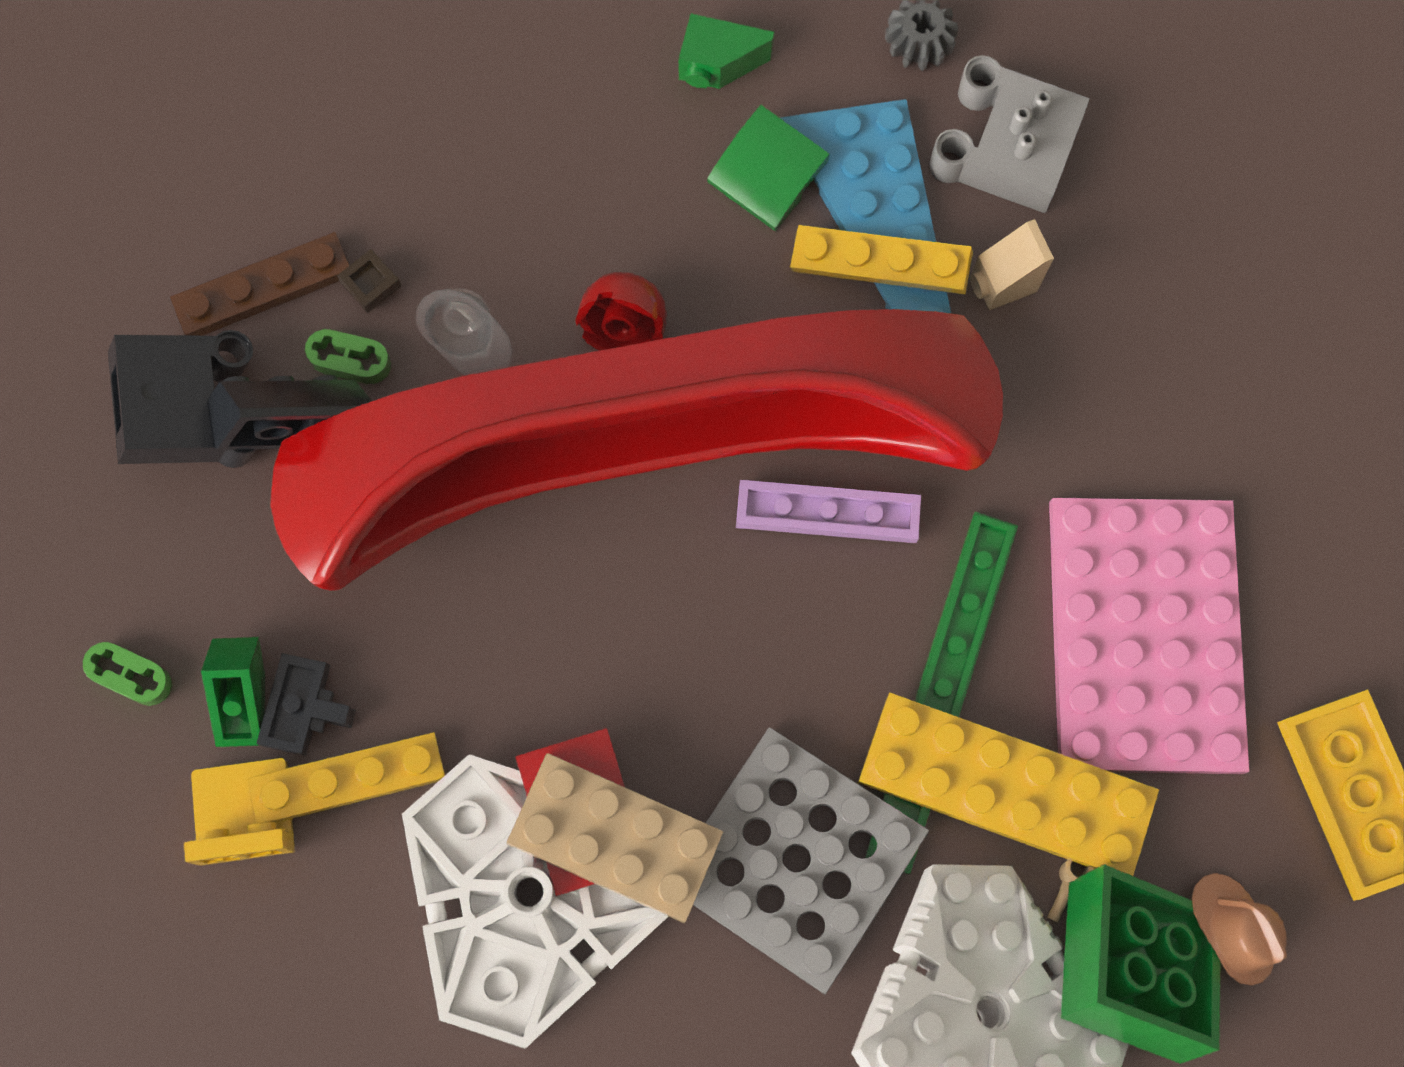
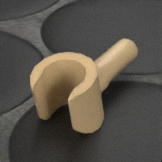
[1047,859,1094,923]

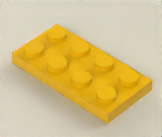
[1277,690,1404,901]

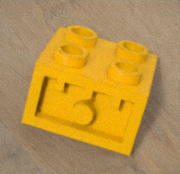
[184,758,295,866]

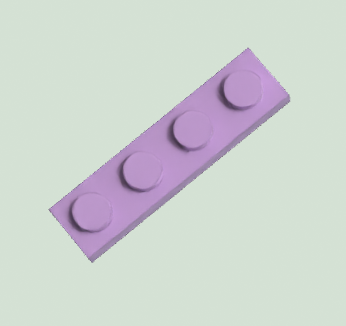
[736,480,921,543]

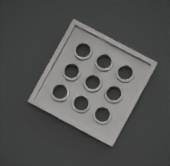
[693,727,929,995]

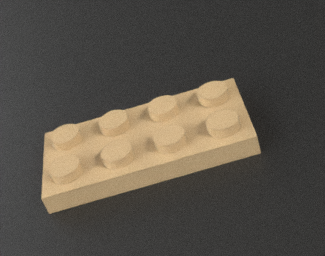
[506,753,724,923]

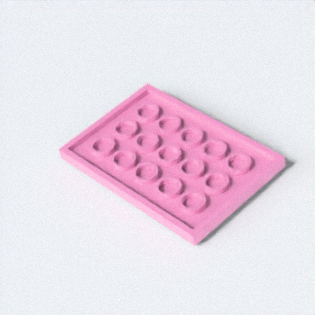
[1049,498,1249,774]

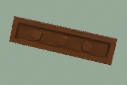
[170,232,350,336]

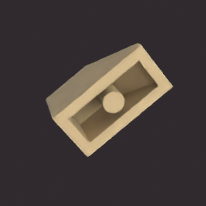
[970,219,1054,310]

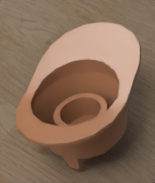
[1192,873,1287,986]

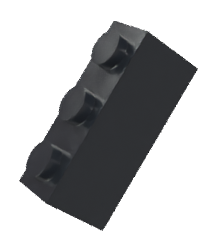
[208,375,372,451]

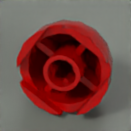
[575,272,667,351]

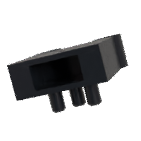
[108,330,257,468]

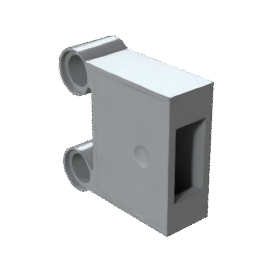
[929,55,1090,213]

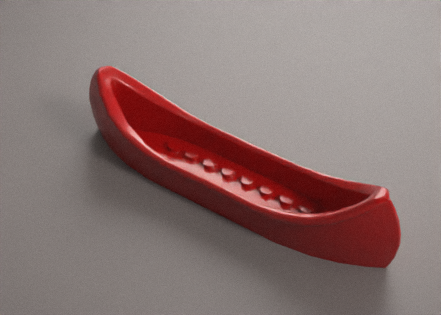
[270,309,1003,591]

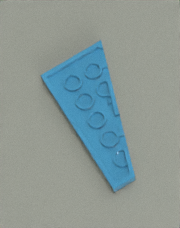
[781,99,951,313]

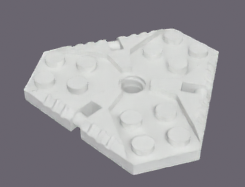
[402,754,668,1048]
[851,864,1128,1067]

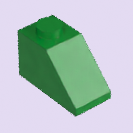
[678,13,774,89]
[201,637,265,747]

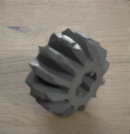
[885,0,958,72]

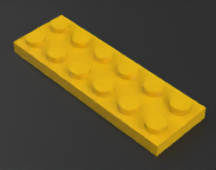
[858,692,1159,876]

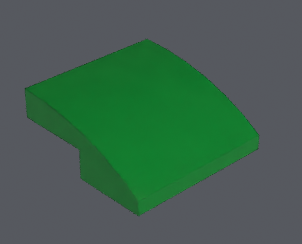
[707,105,830,231]

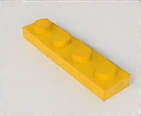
[790,225,973,294]
[246,732,445,823]

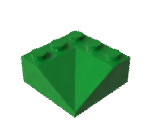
[1061,864,1220,1064]

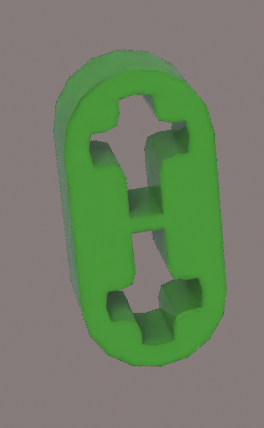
[305,329,391,384]
[83,642,172,706]

